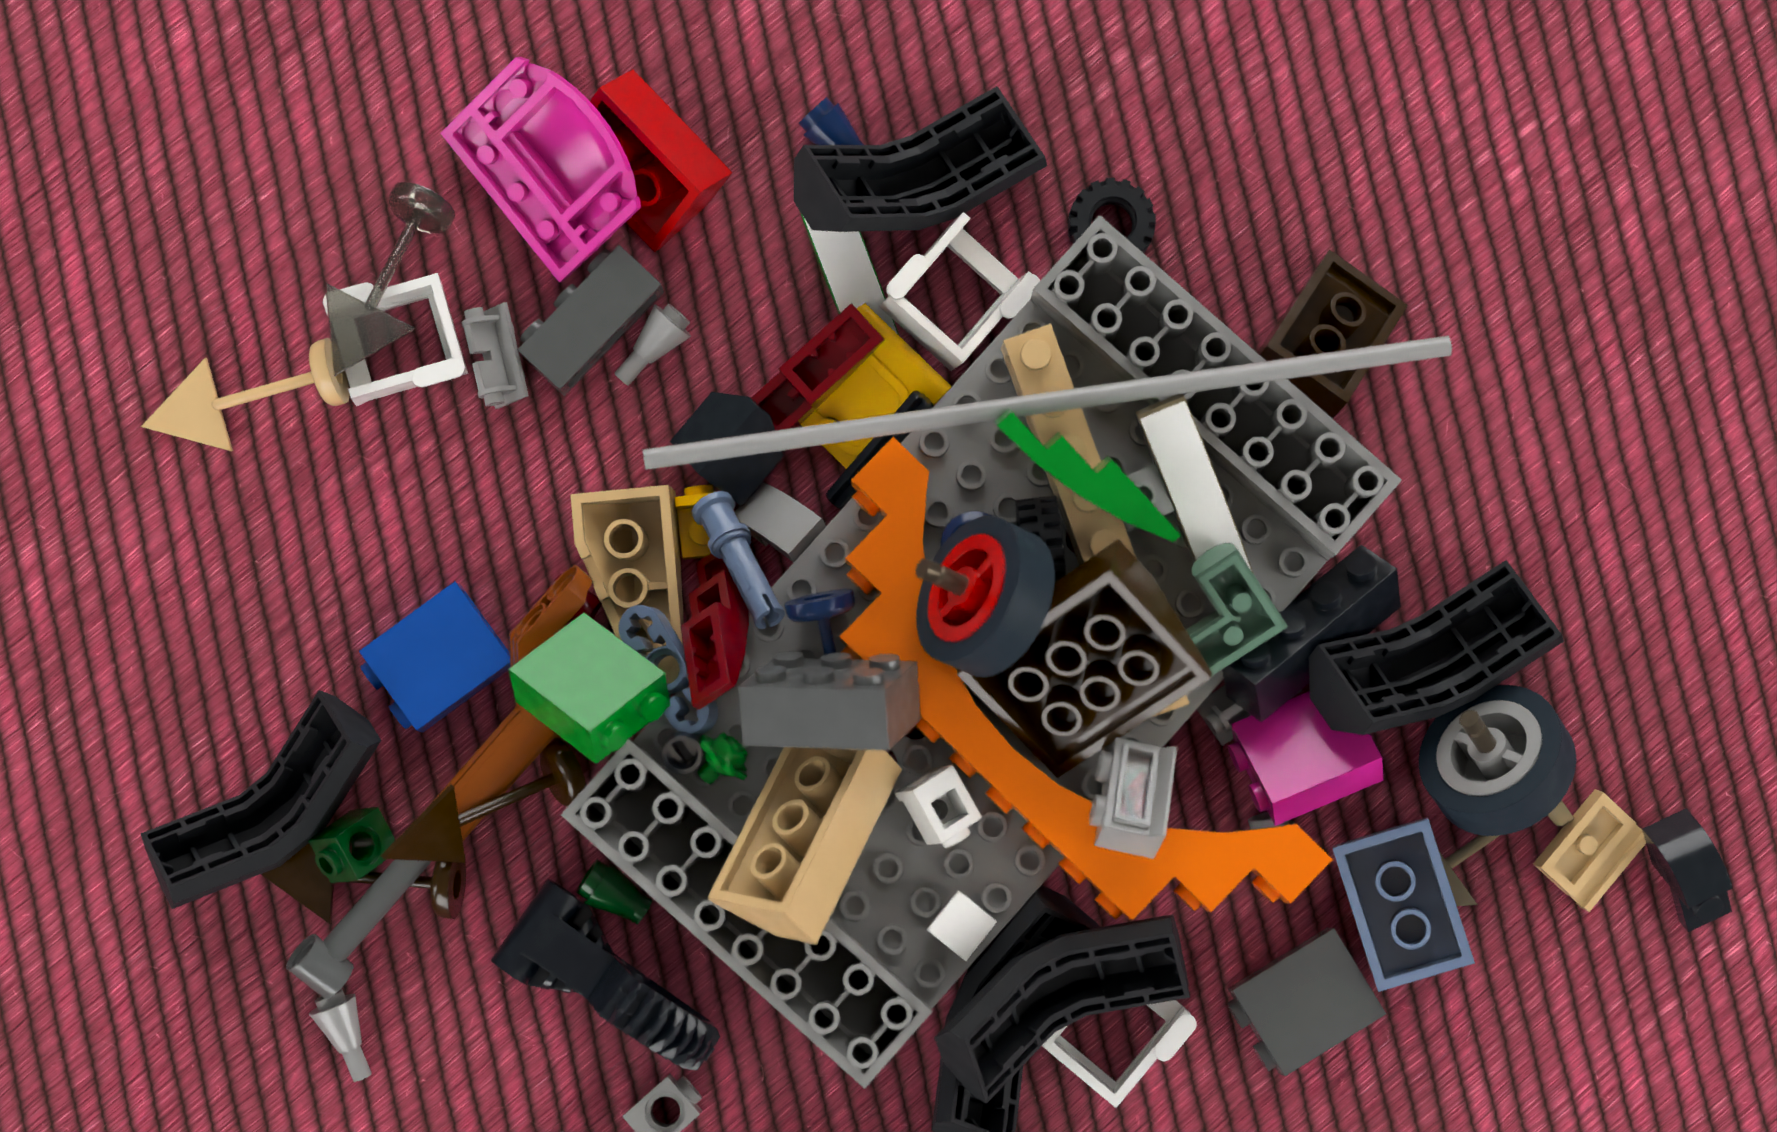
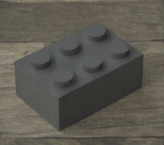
[738,651,921,750]

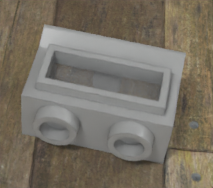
[1089,737,1177,859]

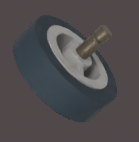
[1418,685,1576,836]

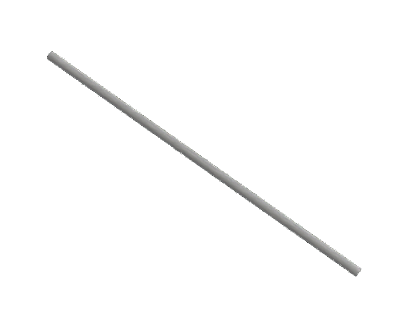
[643,336,1452,470]

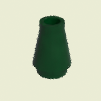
[576,859,653,925]

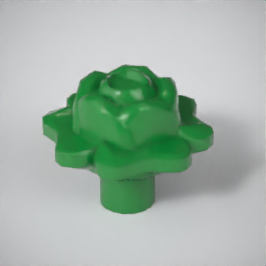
[697,732,748,785]

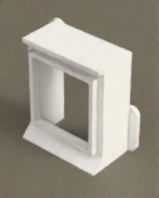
[879,212,1040,371]
[323,273,468,407]
[1042,1000,1197,1108]

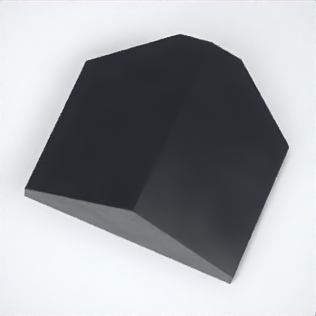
[670,392,785,506]

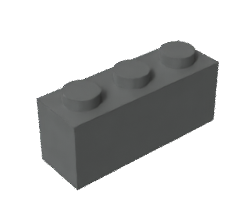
[517,245,664,396]

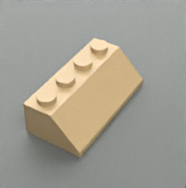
[707,747,902,944]

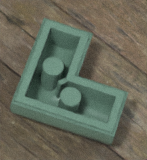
[1186,543,1288,676]

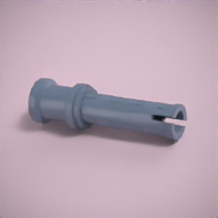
[692,491,785,629]

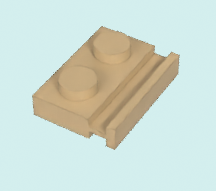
[1533,789,1646,912]

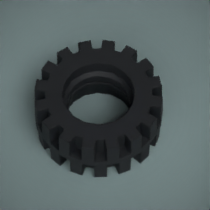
[1068,178,1156,253]
[1015,496,1066,583]

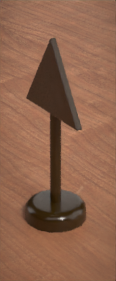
[381,740,587,862]
[261,843,466,924]

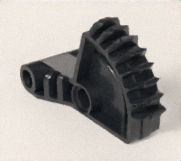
[491,878,720,1070]

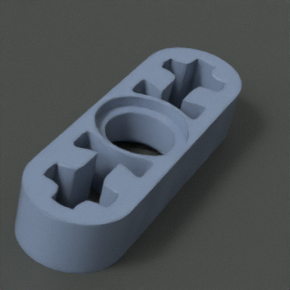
[618,605,718,735]

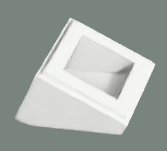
[926,890,997,961]

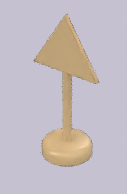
[141,338,350,451]

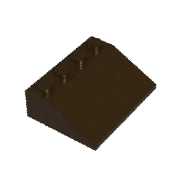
[957,539,1212,778]

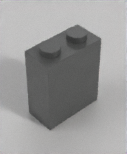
[1227,927,1386,1076]

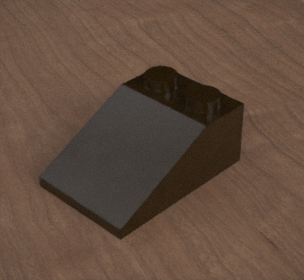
[1257,249,1408,419]

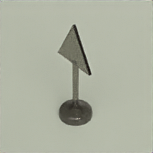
[325,182,455,376]

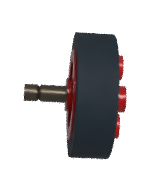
[916,516,1055,677]

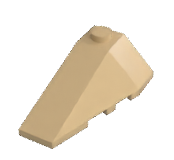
[570,485,684,684]

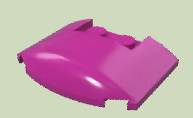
[440,57,641,283]

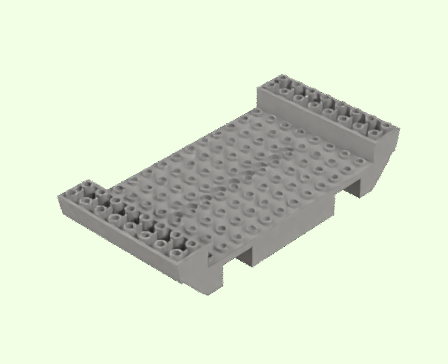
[561,215,1402,1089]

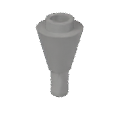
[614,304,691,386]
[309,989,372,1082]

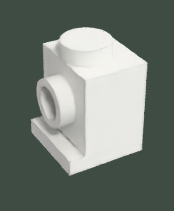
[895,765,982,848]

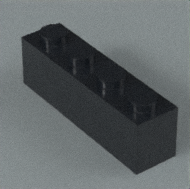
[1222,545,1401,722]

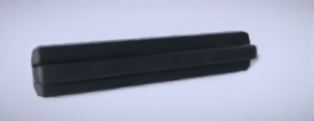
[826,390,934,510]

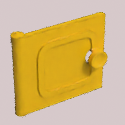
[801,303,952,469]

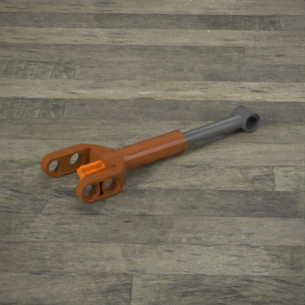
[286,565,592,999]

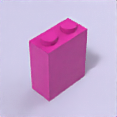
[1228,691,1383,826]

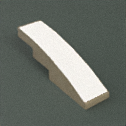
[1135,394,1254,604]

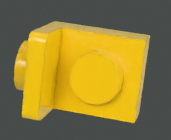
[674,485,714,560]

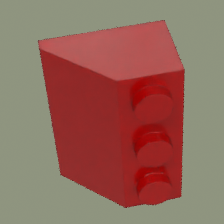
[590,69,733,252]

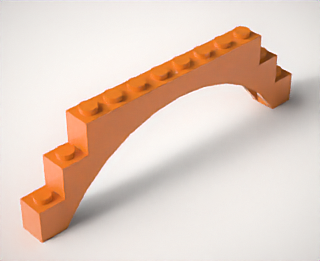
[839,437,1333,920]

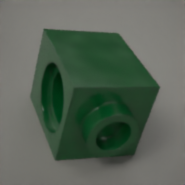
[308,807,395,883]

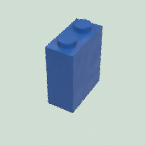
[359,581,510,733]

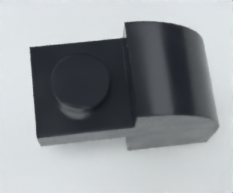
[1642,808,1733,932]

